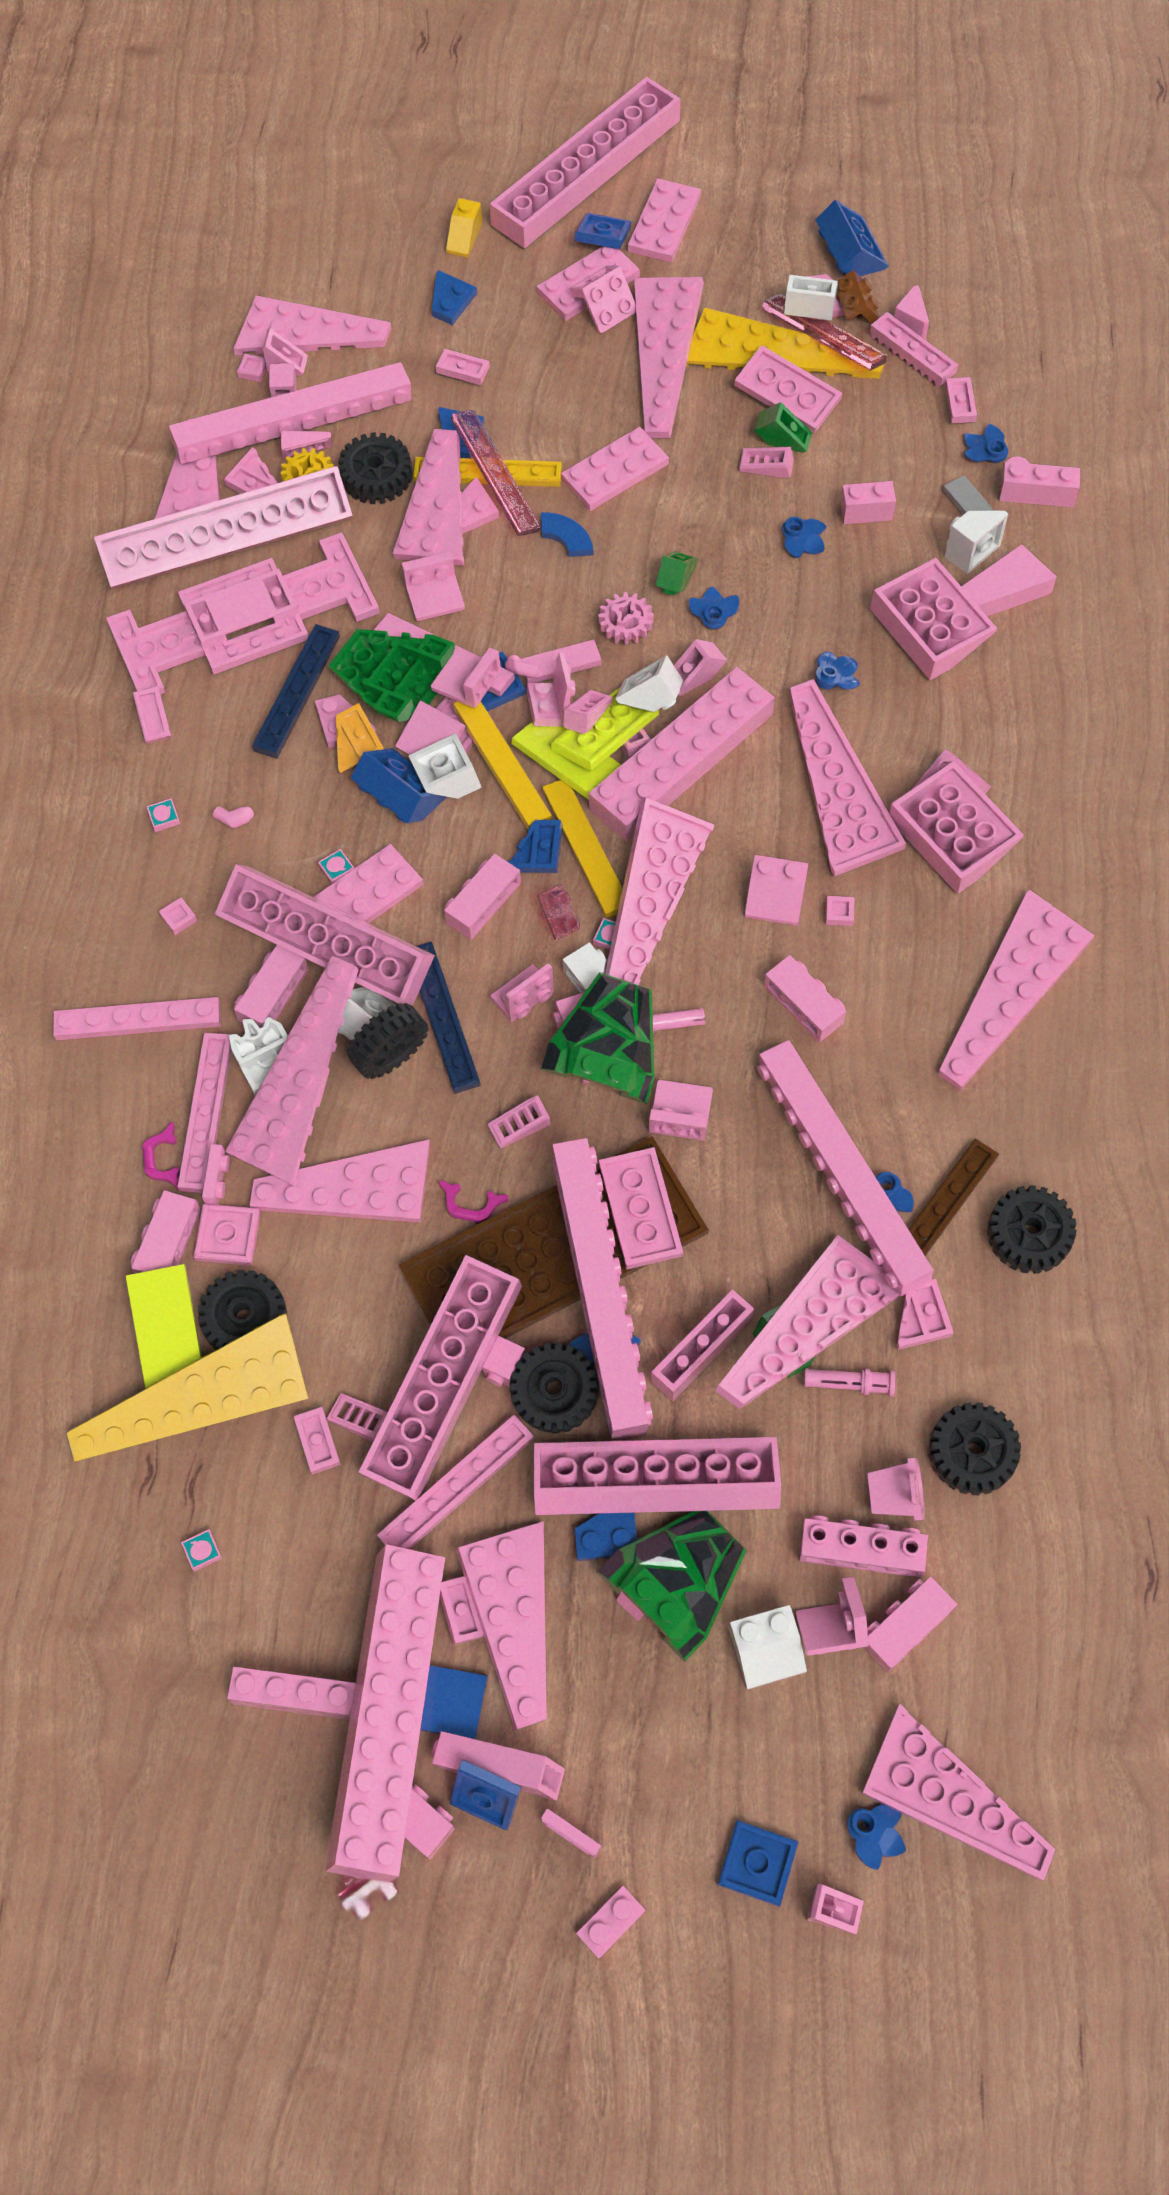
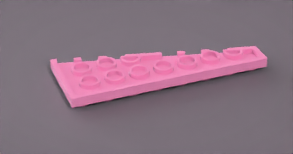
[634,277,704,438]
[789,679,906,877]
[605,798,714,985]
[938,890,1094,1091]
[225,956,359,1186]
[715,1235,900,1409]

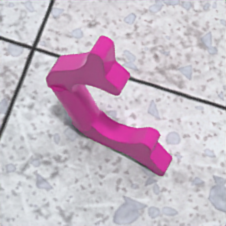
[142,1122,180,1190]
[439,1180,509,1224]

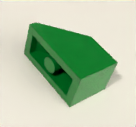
[754,402,812,453]
[655,551,699,595]

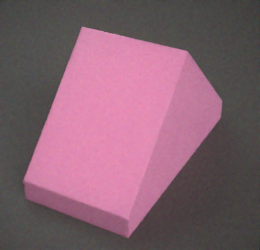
[894,285,929,339]
[263,328,308,376]
[807,1884,864,1934]

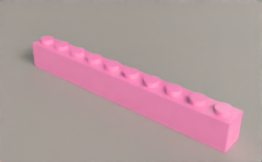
[169,362,411,464]
[757,1040,934,1296]

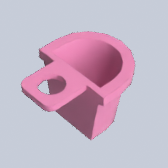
[867,1458,925,1521]

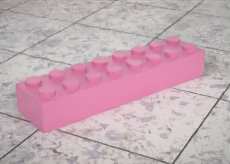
[589,667,775,842]
[215,864,435,1005]
[359,1255,522,1501]
[534,1437,781,1515]

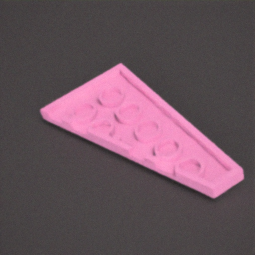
[155,418,220,519]
[456,1521,547,1731]

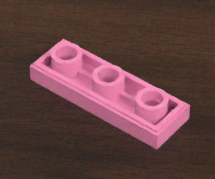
[521,640,602,683]

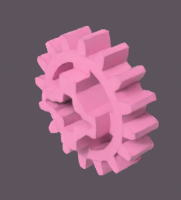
[598,592,654,645]

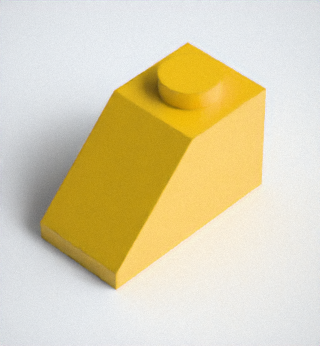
[446,198,483,258]

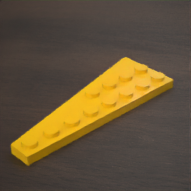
[686,308,887,379]
[67,1313,308,1462]

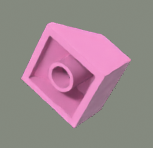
[745,855,808,926]

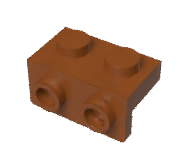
[837,270,880,324]

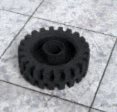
[338,432,412,504]
[347,1003,429,1079]
[987,1185,1077,1274]
[198,1270,287,1350]
[510,1342,599,1433]
[929,1402,1021,1495]

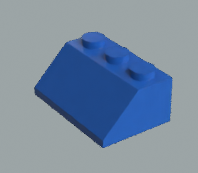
[815,200,889,277]
[351,748,447,823]

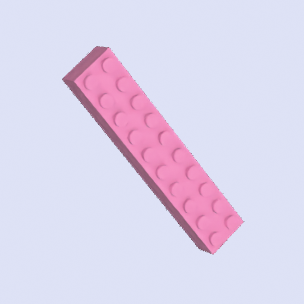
[490,77,681,249]
[94,466,353,590]
[552,1138,653,1441]
[325,1544,445,1883]

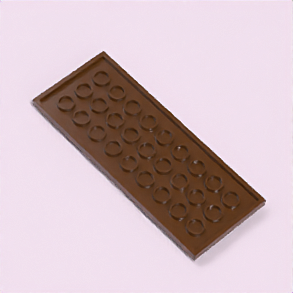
[399,1136,709,1339]

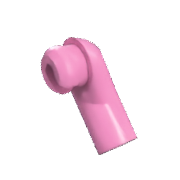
[505,655,539,679]
[213,806,254,828]

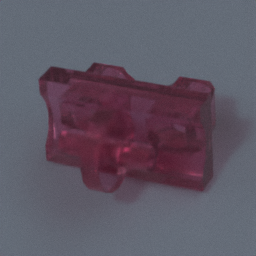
[537,884,581,940]
[338,1875,399,1920]

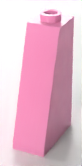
[961,545,1057,616]
[432,1731,565,1801]

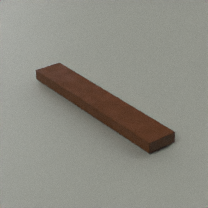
[908,1138,999,1257]

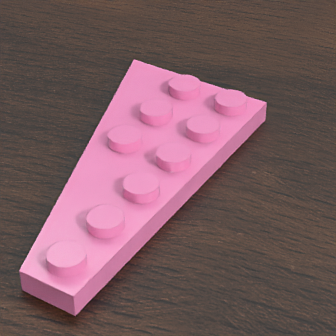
[233,296,392,356]
[393,429,464,566]
[250,1139,430,1223]
[862,1703,1055,1881]

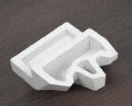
[229,1017,288,1096]

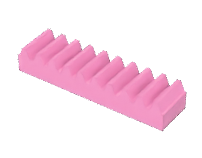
[870,312,958,388]

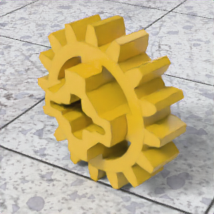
[281,448,334,482]

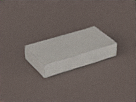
[943,475,993,515]

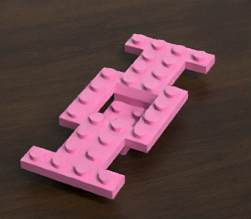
[106,532,380,694]

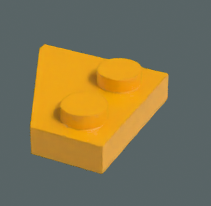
[336,703,384,774]

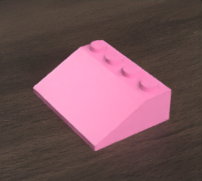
[870,558,997,680]
[890,761,1024,894]

